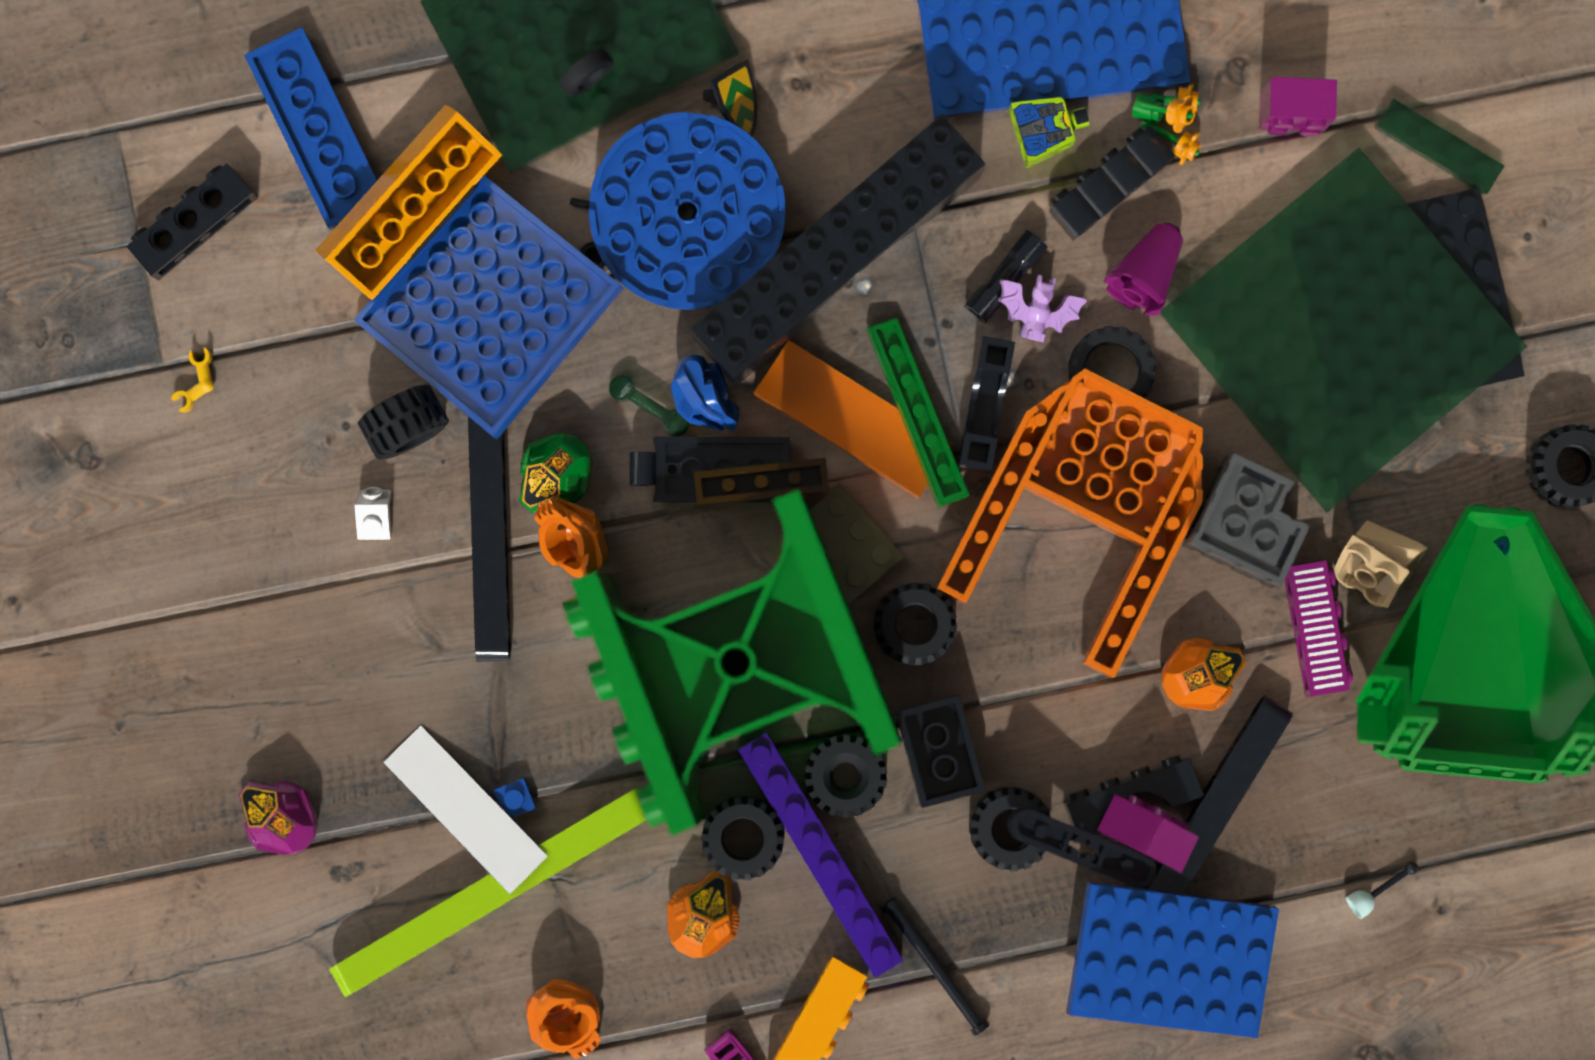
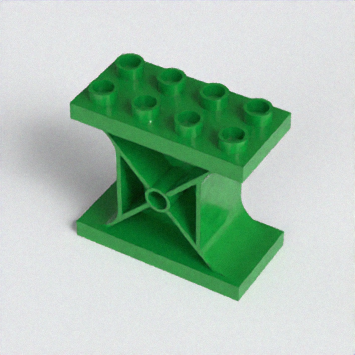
[562,490,902,836]

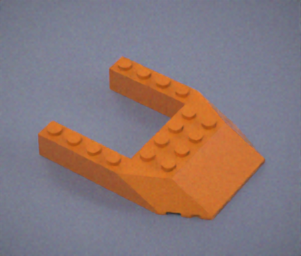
[936,369,1203,678]

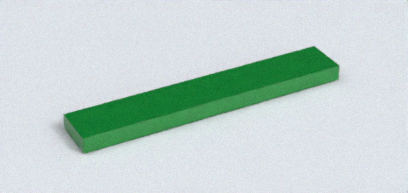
[866,316,970,508]

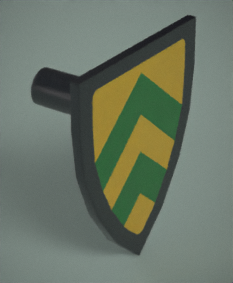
[702,59,757,137]

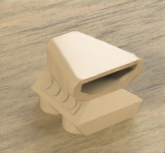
[1333,520,1428,609]

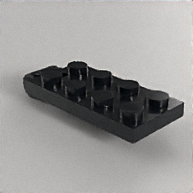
[629,437,790,503]

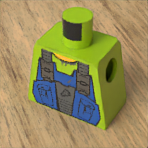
[1008,97,1090,168]

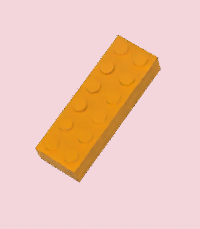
[315,105,502,300]

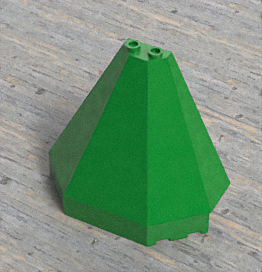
[1355,504,1595,784]

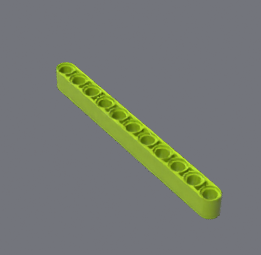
[329,787,646,997]

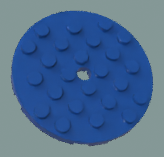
[589,112,786,310]

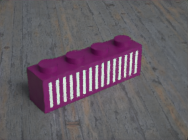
[1284,560,1353,697]

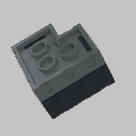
[1182,453,1310,588]

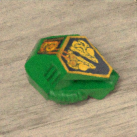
[519,433,593,513]

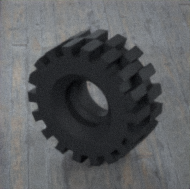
[805,734,887,818]

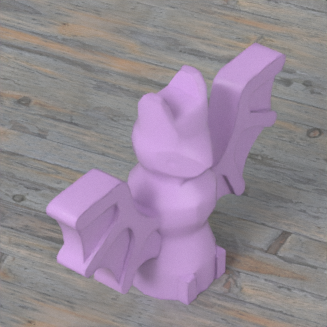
[998,274,1087,342]

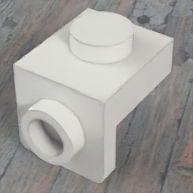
[354,487,392,540]

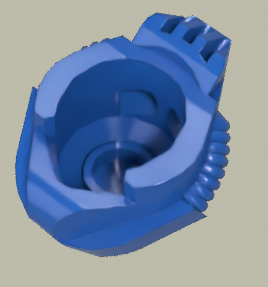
[671,355,740,431]

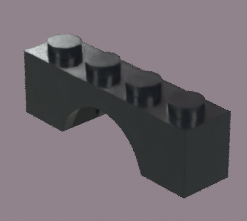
[958,336,1015,474]
[1063,754,1204,840]

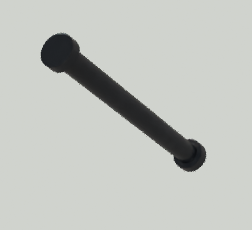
[881,896,990,1036]

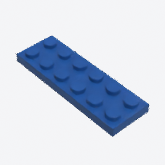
[244,27,377,230]

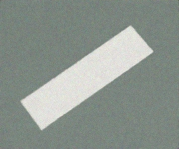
[383,726,548,894]

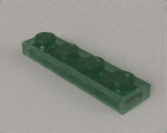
[1375,99,1504,195]

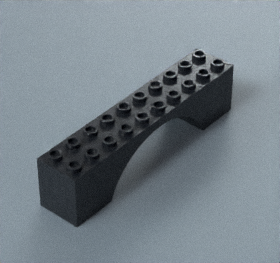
[691,114,986,387]

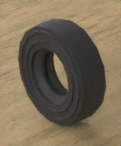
[558,48,614,97]

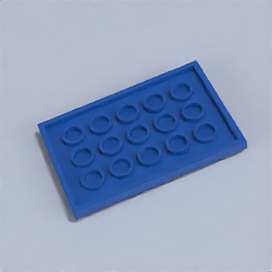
[1066,882,1279,1038]

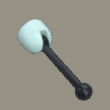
[1345,861,1418,919]

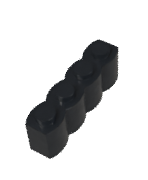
[1049,126,1176,241]

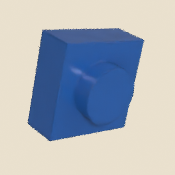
[493,778,537,818]

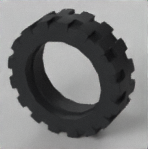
[1067,326,1156,398]

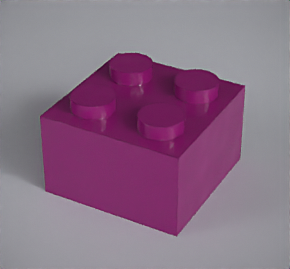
[1259,77,1337,136]
[1098,795,1199,873]

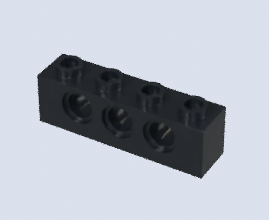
[126,163,258,281]

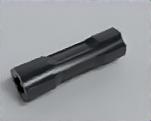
[965,230,1048,323]

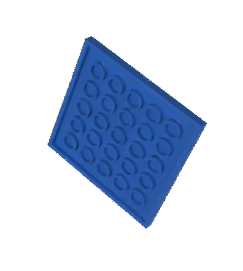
[354,175,624,440]

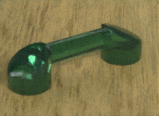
[609,375,690,437]

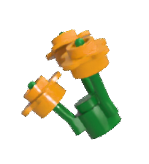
[1132,85,1202,166]

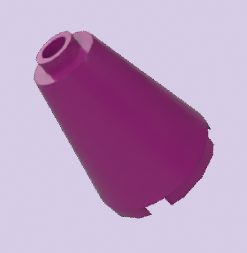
[1104,223,1184,315]

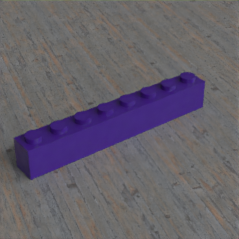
[738,732,903,978]

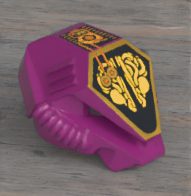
[238,781,318,855]

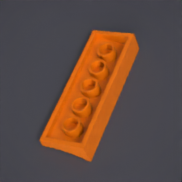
[753,340,954,499]

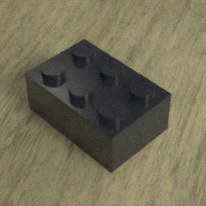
[895,695,986,808]

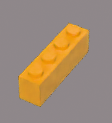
[773,954,869,1060]

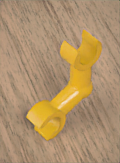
[171,347,214,413]

